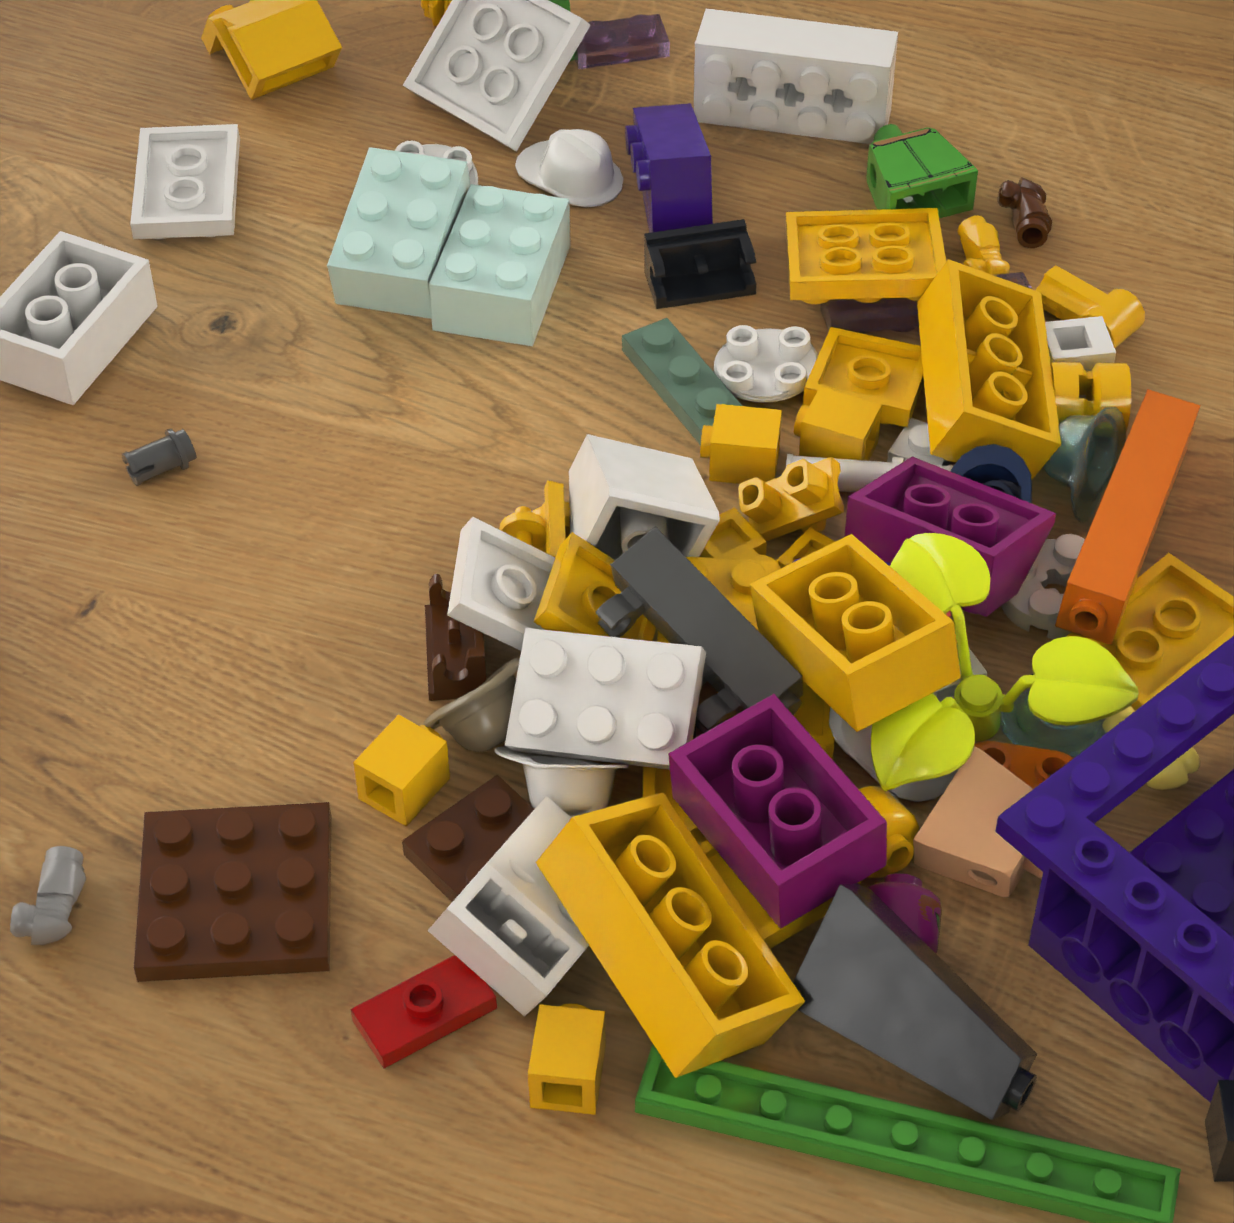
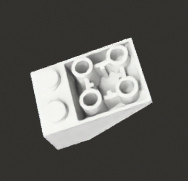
[428,796,589,1017]

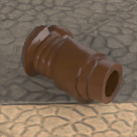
[997,177,1052,248]

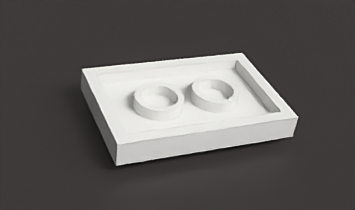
[130,124,240,239]
[447,517,555,651]
[505,628,706,770]

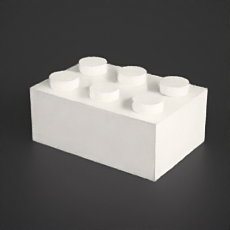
[0,231,158,405]

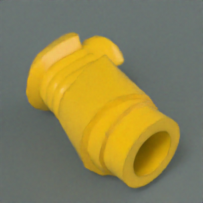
[957,215,1010,279]

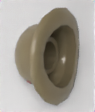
[424,658,520,752]

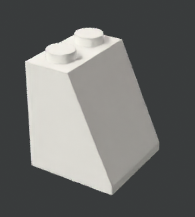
[569,434,720,560]

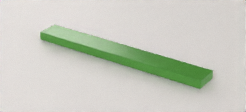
[635,1045,1181,1223]

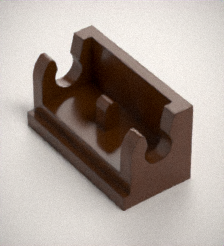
[425,574,487,701]

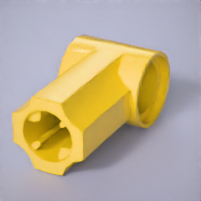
[1036,265,1145,348]

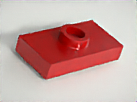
[351,955,497,1069]

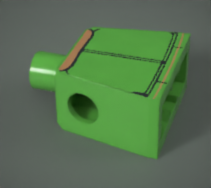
[866,124,978,218]

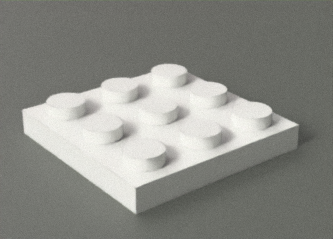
[403,0,591,152]

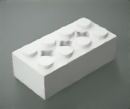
[694,9,898,144]

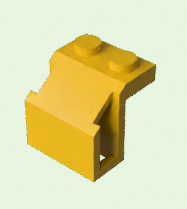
[201,0,342,100]

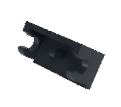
[644,219,756,309]

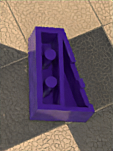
[625,103,713,233]

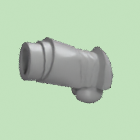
[10,846,86,945]

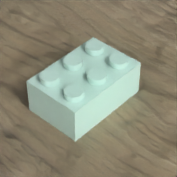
[327,147,470,319]
[429,184,571,347]

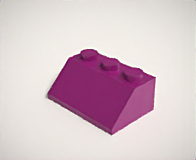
[844,456,1056,617]

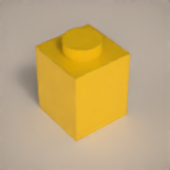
[793,386,882,461]
[700,404,782,484]
[353,714,450,827]
[528,1003,606,1115]

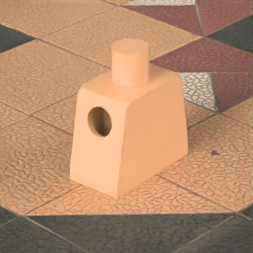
[913,746,1043,897]

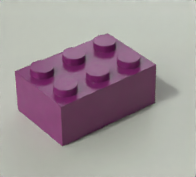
[668,694,887,929]

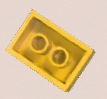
[750,534,961,732]

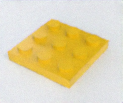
[786,208,946,304]

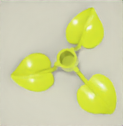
[871,533,1139,791]

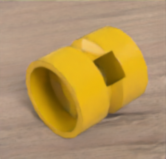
[1050,362,1131,434]

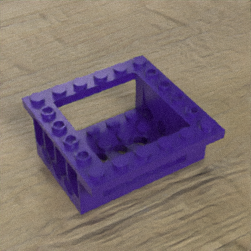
[995,636,1234,1103]

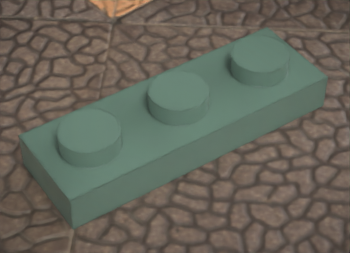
[622,318,742,445]

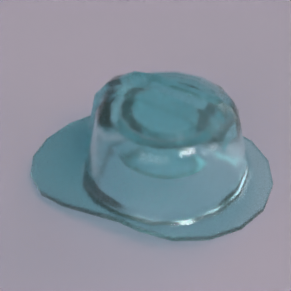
[1043,407,1126,522]

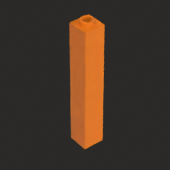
[1055,389,1201,645]

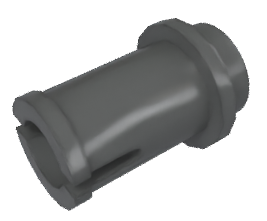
[122,428,197,486]

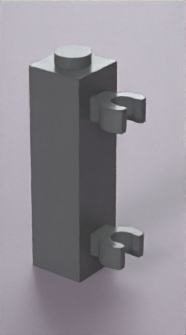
[596,526,803,733]

